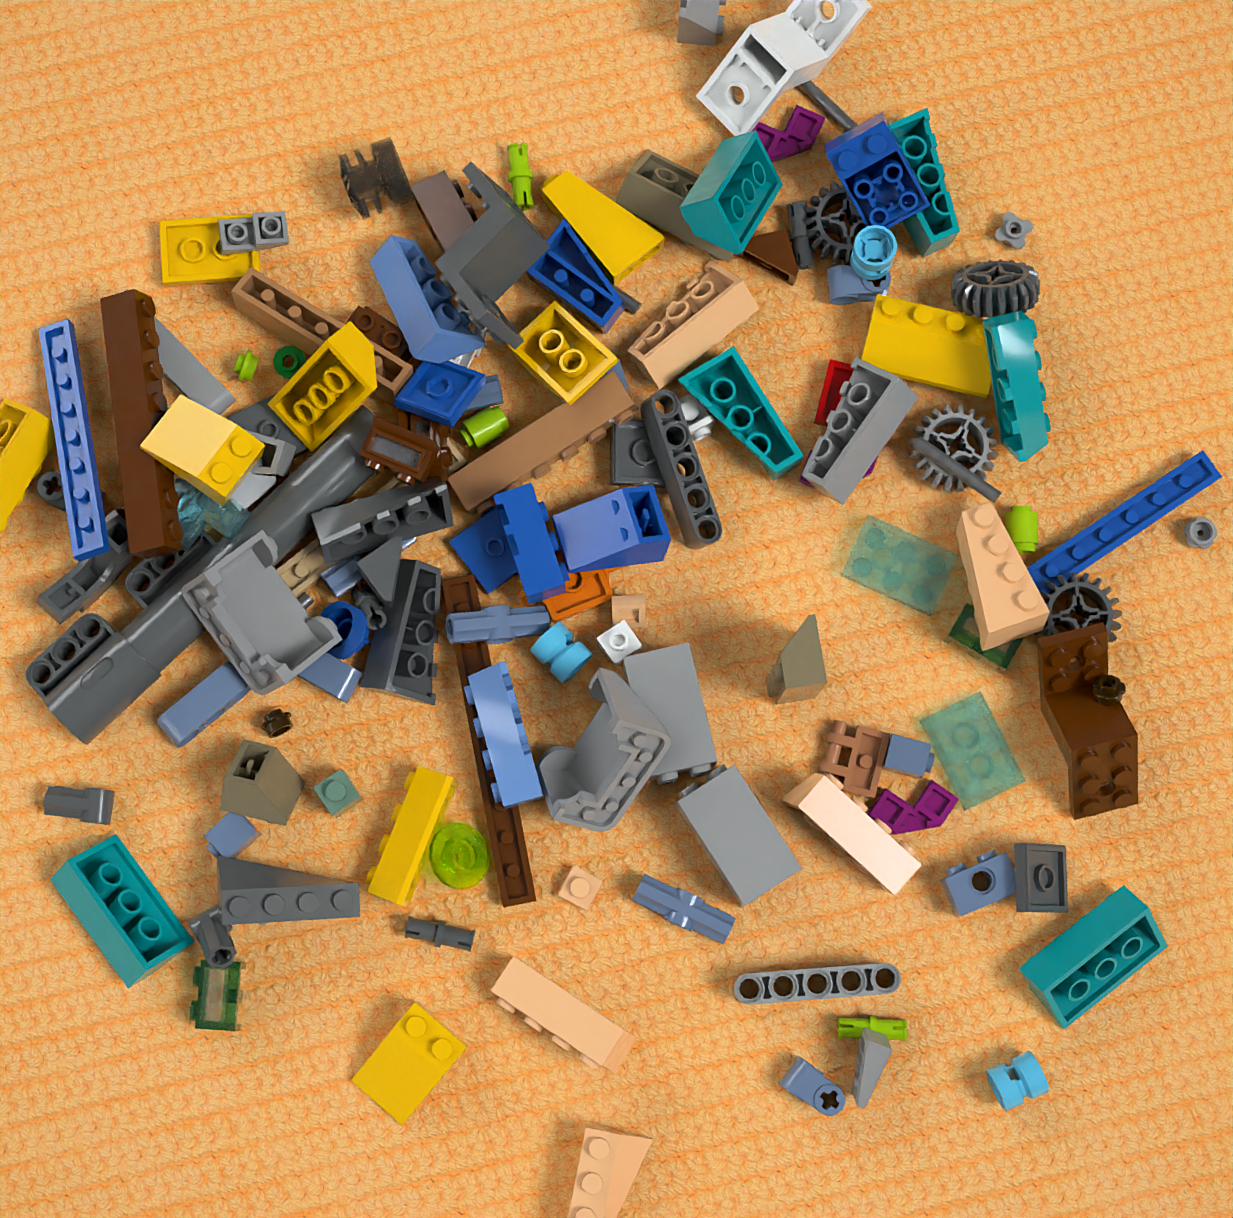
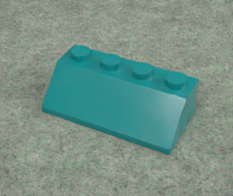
[679,130,783,255]
[50,834,194,989]
[1019,885,1168,1030]

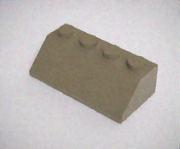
[615,149,736,263]
[766,614,827,705]

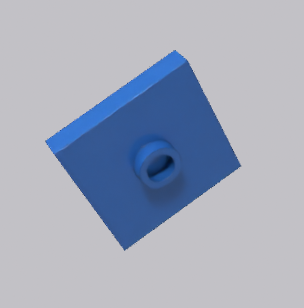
[394,361,486,428]
[449,507,518,595]

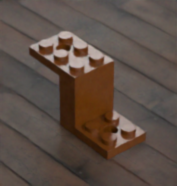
[1037,622,1138,820]

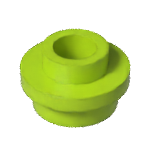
[233,350,259,382]

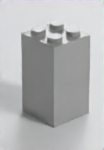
[623,642,717,786]
[675,764,802,908]

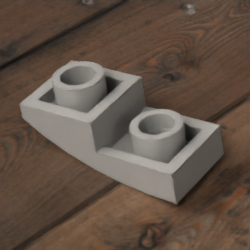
[218,211,289,255]

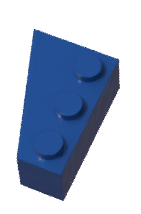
[526,218,625,335]
[493,483,570,605]

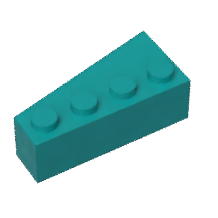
[889,108,960,258]

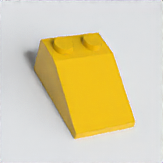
[507,301,619,406]
[140,394,265,507]
[351,1002,469,1125]

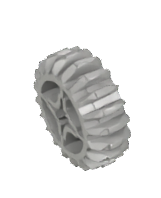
[909,404,998,492]

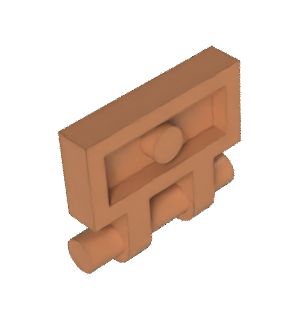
[818,720,890,799]

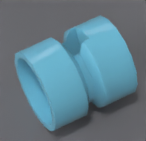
[850,225,897,280]
[530,621,593,684]
[986,1051,1049,1112]

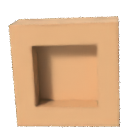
[611,595,646,628]
[558,865,603,911]

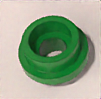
[273,346,306,379]

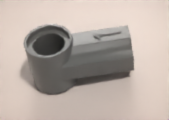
[43,786,115,825]
[188,904,237,969]

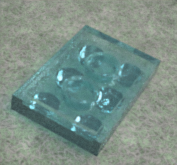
[840,514,959,616]
[920,691,1026,811]

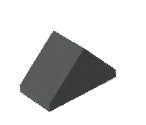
[357,536,403,609]

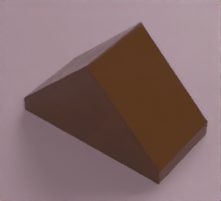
[737,229,799,286]

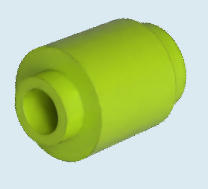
[459,406,510,450]
[1005,505,1039,554]

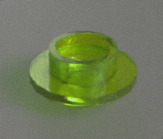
[429,823,489,890]

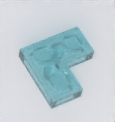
[177,485,251,549]

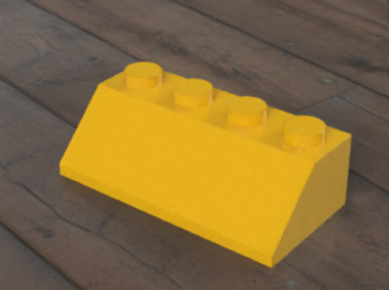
[861,294,992,398]
[268,321,377,452]
[0,397,56,534]
[365,766,458,908]

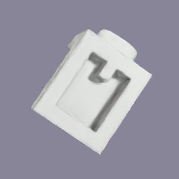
[679,394,715,442]
[597,620,642,665]

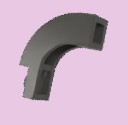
[36,514,134,625]

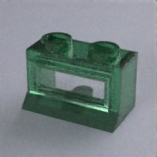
[943,603,1024,674]
[190,960,246,1031]

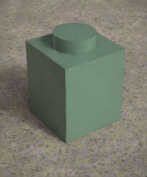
[313,769,364,818]

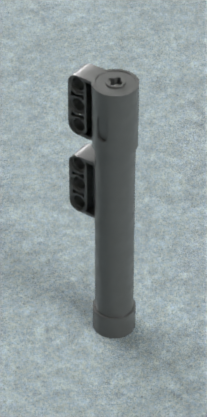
[26,405,399,745]

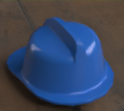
[320,601,369,660]

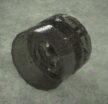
[338,136,414,220]

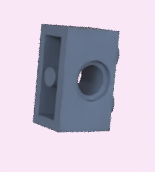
[940,849,1016,917]

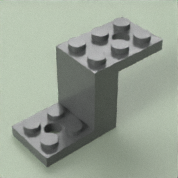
[435,162,551,349]

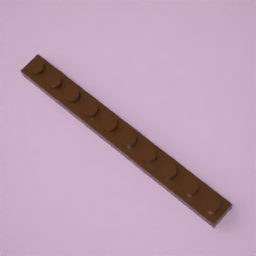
[442,574,537,908]

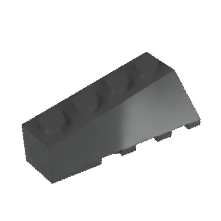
[311,476,454,564]
[360,559,441,705]
[217,856,360,925]

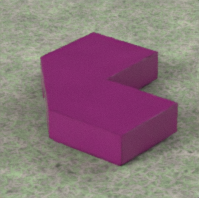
[752,105,826,163]
[867,780,959,835]

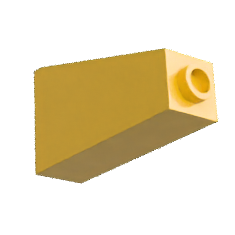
[541,170,665,286]

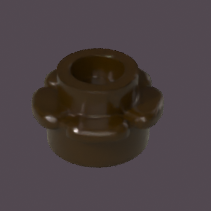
[1092,675,1126,706]
[261,709,293,738]

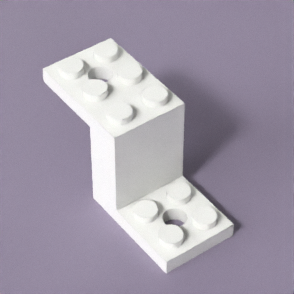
[696,0,873,136]

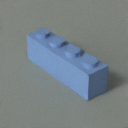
[369,235,486,364]
[464,661,544,809]

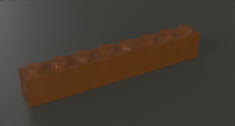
[100,289,183,559]

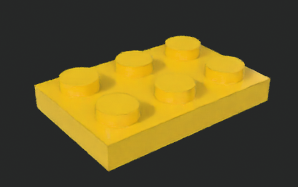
[159,214,261,287]

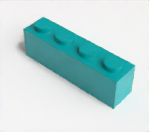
[982,310,1051,462]
[678,346,804,481]

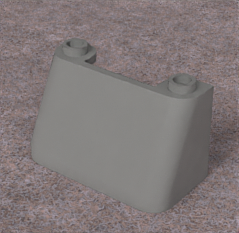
[182,530,342,695]
[535,667,671,832]

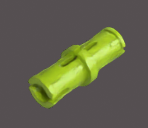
[507,143,534,211]
[837,1015,907,1041]

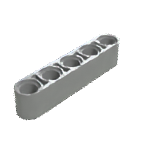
[125,289,236,415]
[733,963,901,1005]

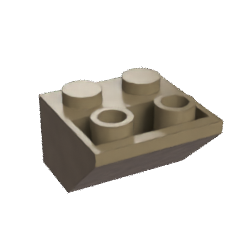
[220,739,305,826]

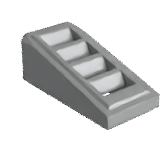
[852,1027,892,1109]

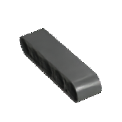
[640,389,722,549]

